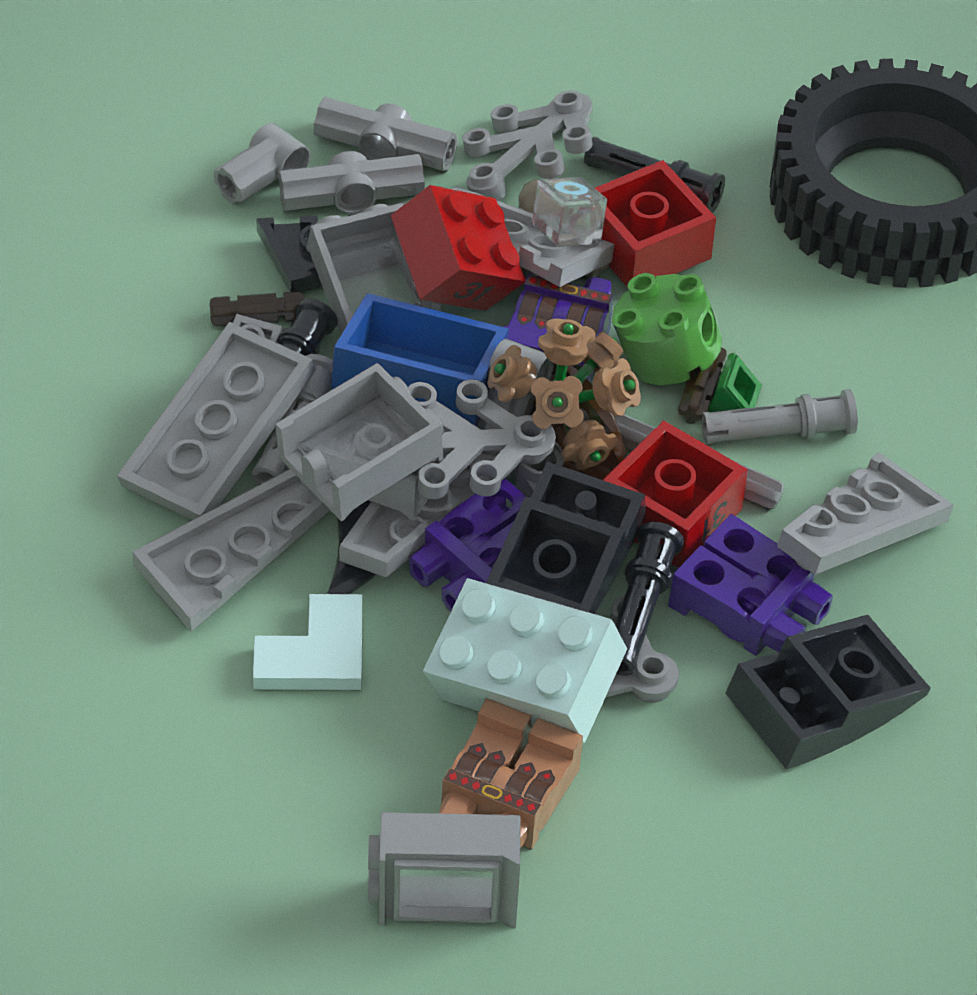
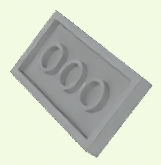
[117,322,316,520]

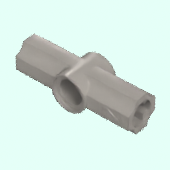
[314,97,458,172]
[278,151,425,214]

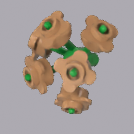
[488,318,641,470]

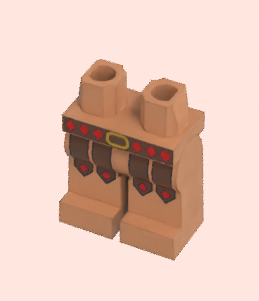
[438,698,583,850]

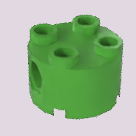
[612,273,722,386]

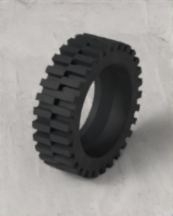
[769,58,977,288]

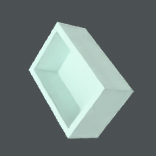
[423,578,627,743]

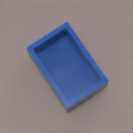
[331,293,509,427]

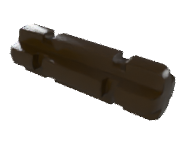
[209,291,305,326]
[678,347,727,424]

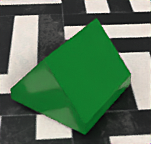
[708,352,762,412]

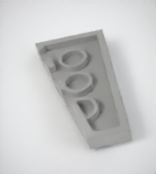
[777,452,954,575]
[132,469,330,632]

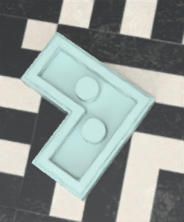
[253,594,362,690]

